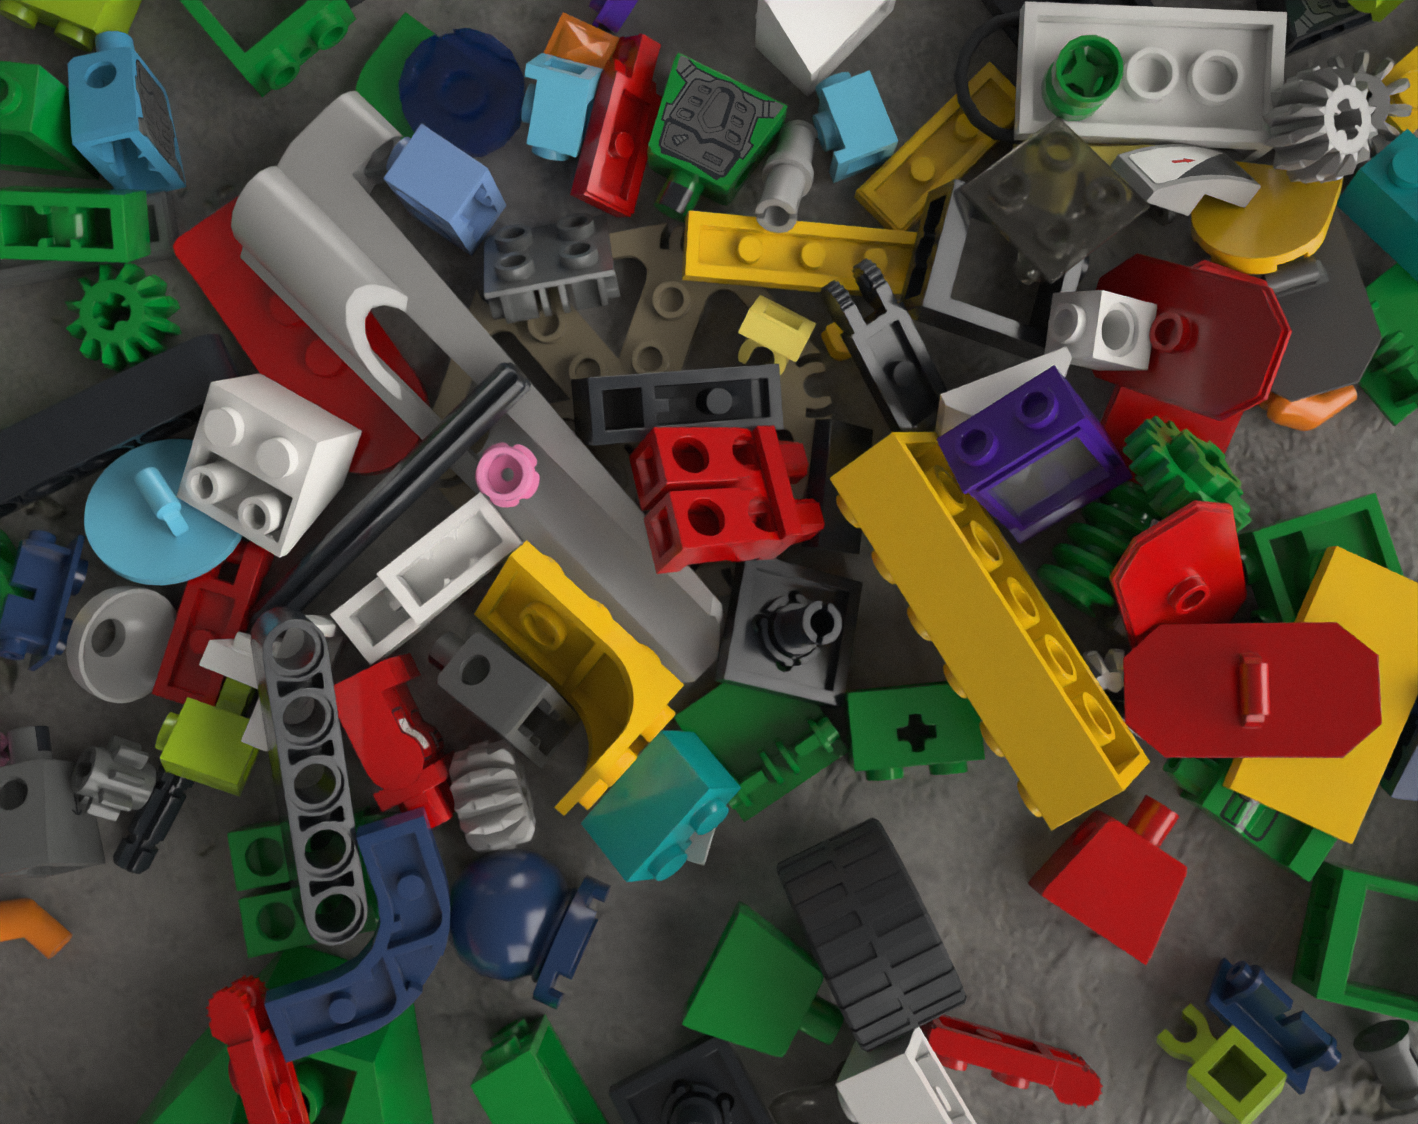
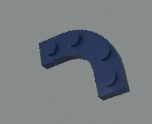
[264,806,450,1063]

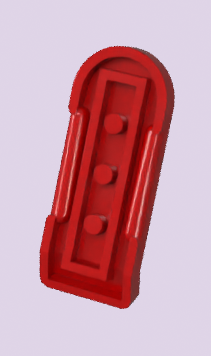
[173,196,430,476]

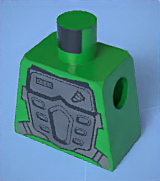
[647,52,787,223]

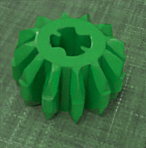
[65,263,182,372]

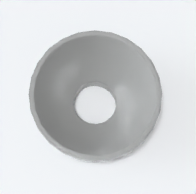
[66,586,177,703]

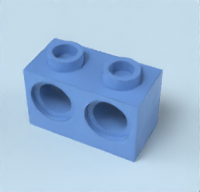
[383,123,507,256]

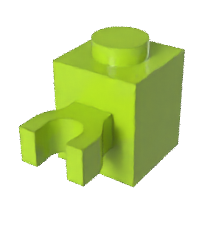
[155,677,260,797]
[1157,1003,1287,1124]

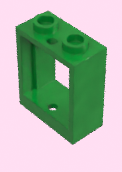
[180,0,357,97]
[0,61,100,180]
[1291,860,1418,1022]
[470,1014,609,1124]

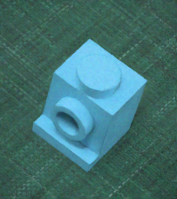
[521,53,603,161]
[813,70,898,183]

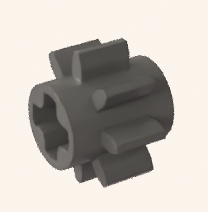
[71,735,156,822]

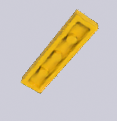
[682,211,918,299]

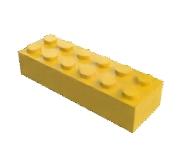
[830,432,1150,831]

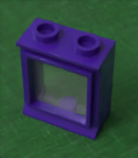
[936,365,1133,544]

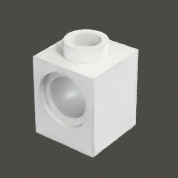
[1044,290,1157,371]

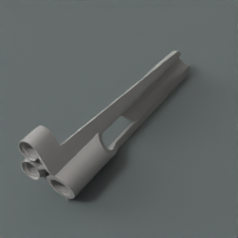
[231,91,725,683]

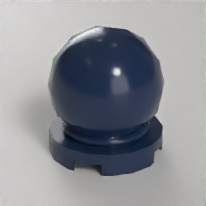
[448,848,611,1010]

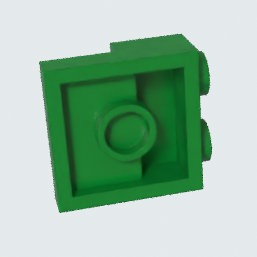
[1237,492,1404,623]

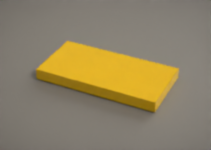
[1222,546,1418,844]

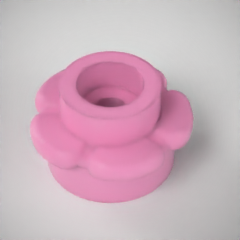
[475,442,540,508]

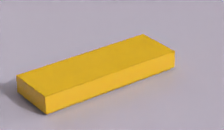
[854,61,1016,231]

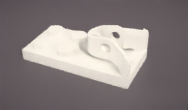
[1014,2,1287,162]

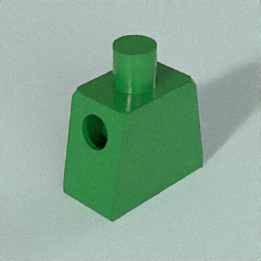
[682,901,844,1057]

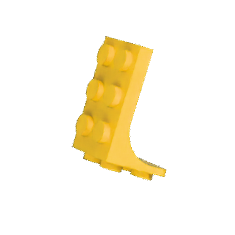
[474,540,684,816]

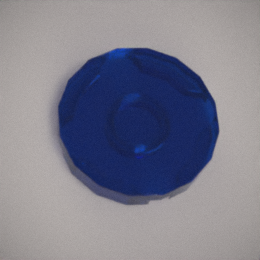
[398,28,526,158]

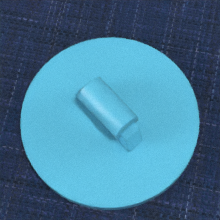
[84,439,243,585]

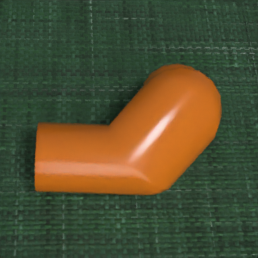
[0,898,73,959]

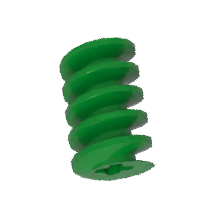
[1037,480,1163,618]

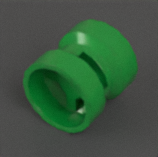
[1041,35,1123,121]

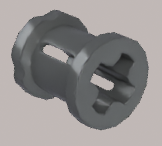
[1353,1019,1418,1110]

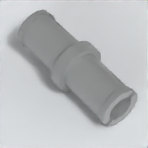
[755,120,819,233]

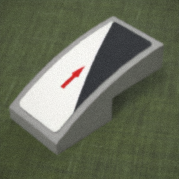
[1110,144,1261,216]

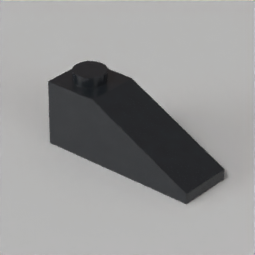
[571,364,784,445]

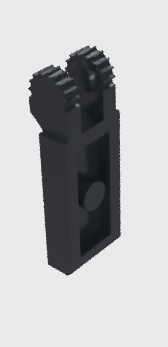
[820,258,948,432]

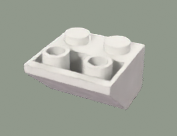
[755,0,896,97]
[176,373,362,557]
[835,1027,976,1124]

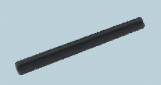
[248,362,531,625]

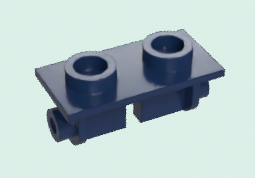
[0,530,88,671]
[1204,958,1342,1095]

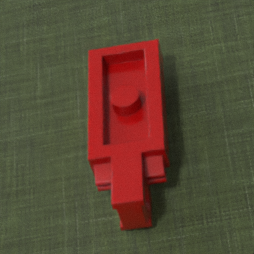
[570,33,663,218]

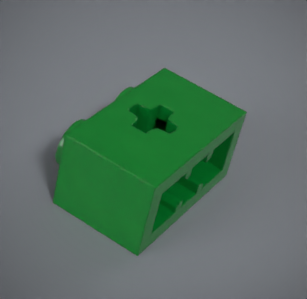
[0,185,151,263]
[843,680,985,781]

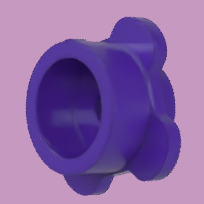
[588,0,638,34]

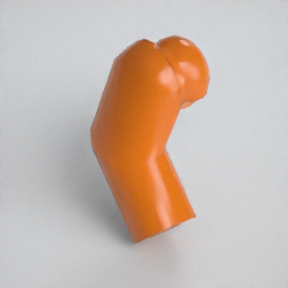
[1258,385,1357,431]

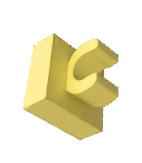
[738,295,817,375]

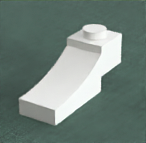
[330,492,523,665]

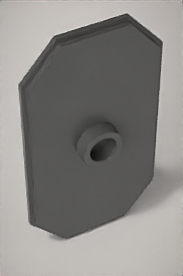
[1209,205,1382,402]

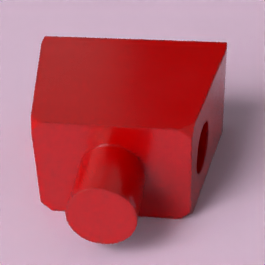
[1028,795,1187,965]

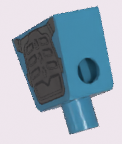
[67,31,187,194]

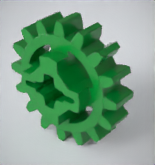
[1123,416,1252,533]

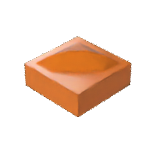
[543,12,619,73]

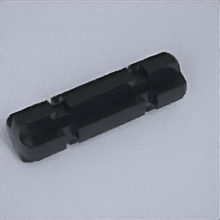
[113,764,195,874]

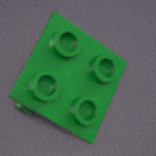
[1358,262,1418,426]
[674,661,849,822]

